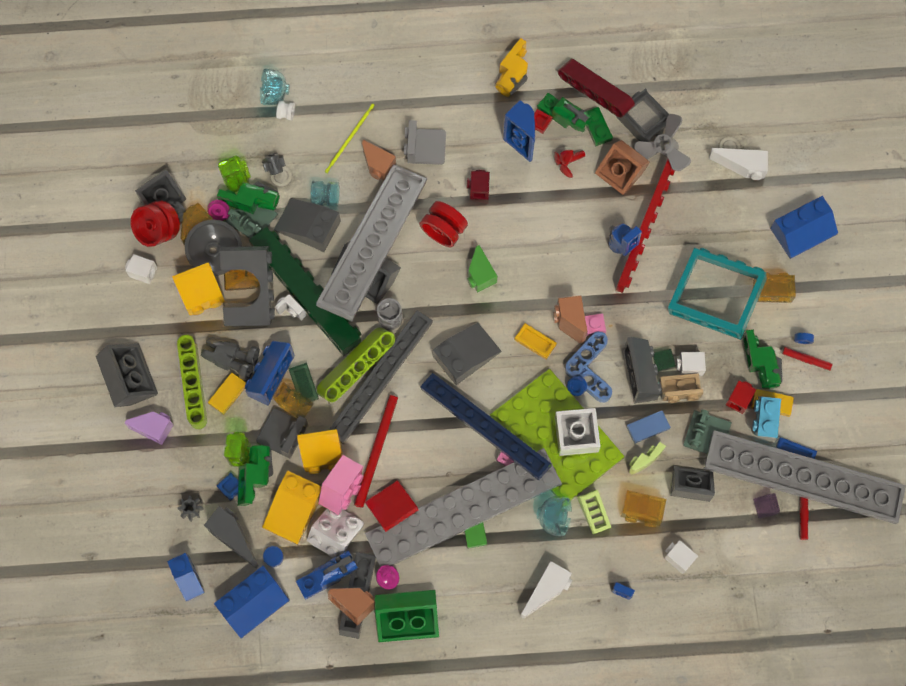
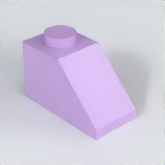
[124,412,173,445]

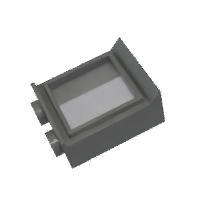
[617,88,669,142]

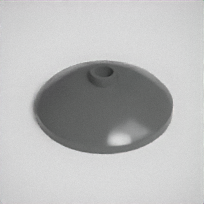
[185,220,242,276]

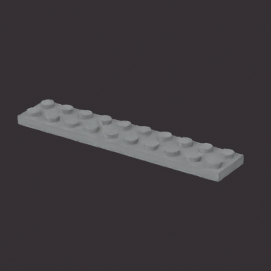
[316,164,427,321]
[704,430,906,524]
[365,448,562,567]

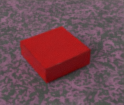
[534,109,553,134]

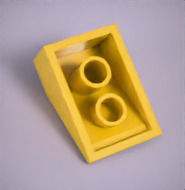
[172,262,225,316]
[297,429,343,474]
[262,470,322,545]

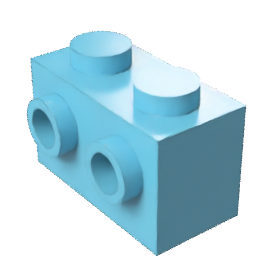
[752,396,781,438]

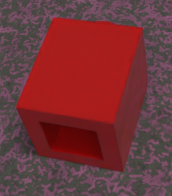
[726,381,757,414]

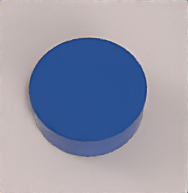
[794,333,814,344]
[567,376,587,396]
[263,546,284,567]

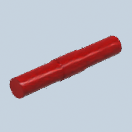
[782,347,833,371]
[800,497,809,540]

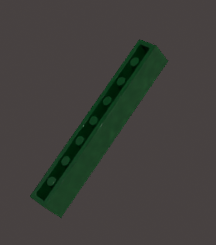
[249,227,362,357]

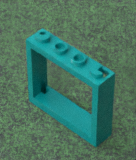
[668,248,767,340]

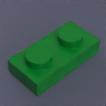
[585,107,613,147]

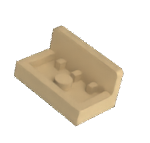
[659,373,704,403]

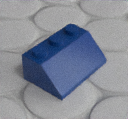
[503,100,535,162]
[770,195,838,259]
[245,341,295,406]
[214,566,290,638]

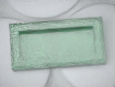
[289,363,319,405]

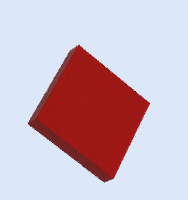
[365,481,419,532]

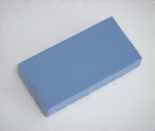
[626,411,671,444]

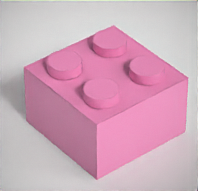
[318,455,364,515]

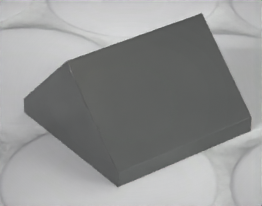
[135,169,186,205]
[670,466,715,502]

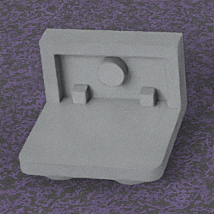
[404,120,446,165]

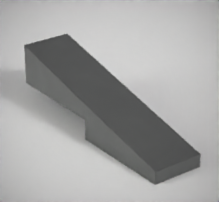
[339,552,376,639]

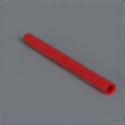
[354,395,398,508]

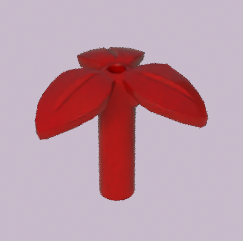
[554,150,585,178]

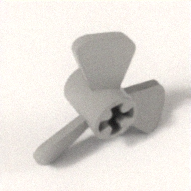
[634,114,691,171]

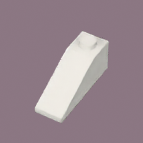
[709,148,768,180]
[520,561,573,619]

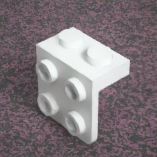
[307,509,364,558]

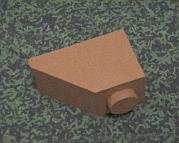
[362,140,396,181]
[328,588,374,626]

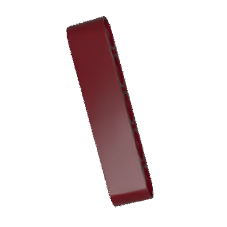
[558,58,635,118]

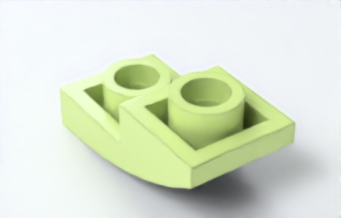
[629,442,666,475]

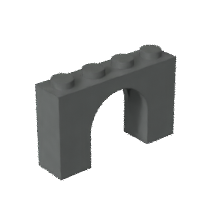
[220,246,275,326]

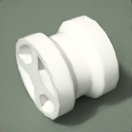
[276,100,295,121]

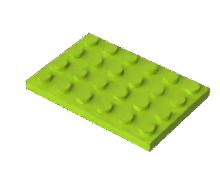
[490,369,625,506]

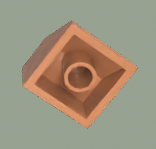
[595,140,650,195]
[553,295,588,344]

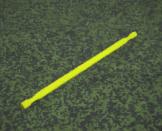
[324,104,375,173]

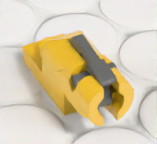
[495,38,528,97]

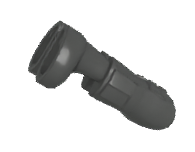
[201,338,260,380]

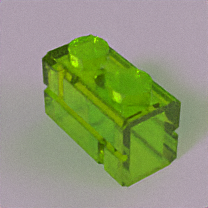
[218,155,251,192]
[224,432,252,467]

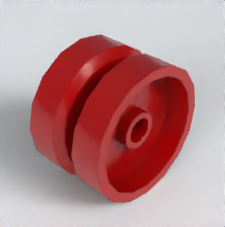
[131,201,180,247]
[420,201,468,247]

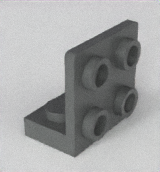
[256,408,308,459]

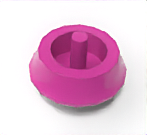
[207,200,230,221]
[376,565,399,590]

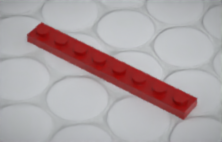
[616,159,675,293]

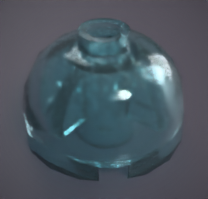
[260,69,290,106]
[537,496,572,537]

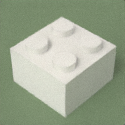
[555,408,600,456]

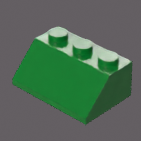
[375,590,439,643]

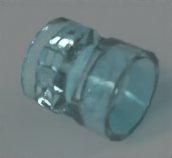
[311,181,340,207]

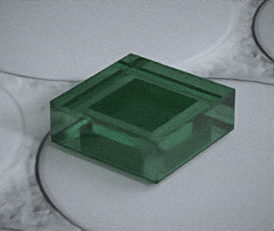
[652,349,676,372]

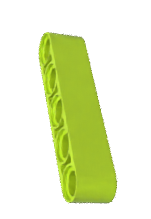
[317,327,395,402]
[177,335,207,429]

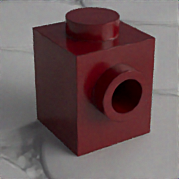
[467,170,490,200]

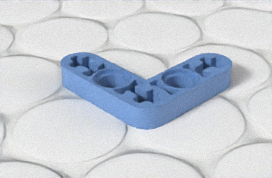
[565,332,612,403]

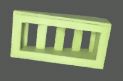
[577,490,611,534]

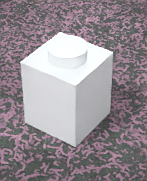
[125,254,157,284]
[676,352,706,376]
[664,540,698,574]

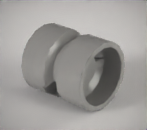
[377,298,402,330]

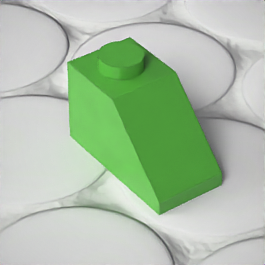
[467,245,498,293]

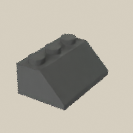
[331,241,401,304]
[624,337,662,404]
[96,343,158,407]

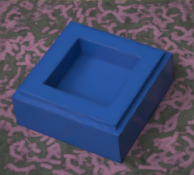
[217,473,238,501]
[612,582,635,600]

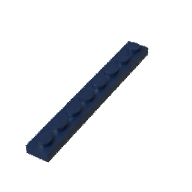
[420,373,552,480]

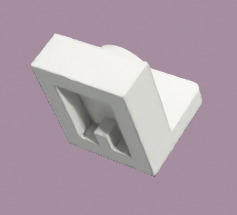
[275,294,306,320]

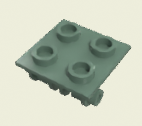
[226,206,278,239]
[683,409,732,454]

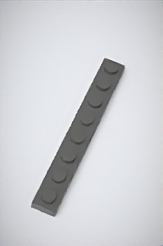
[329,310,433,444]

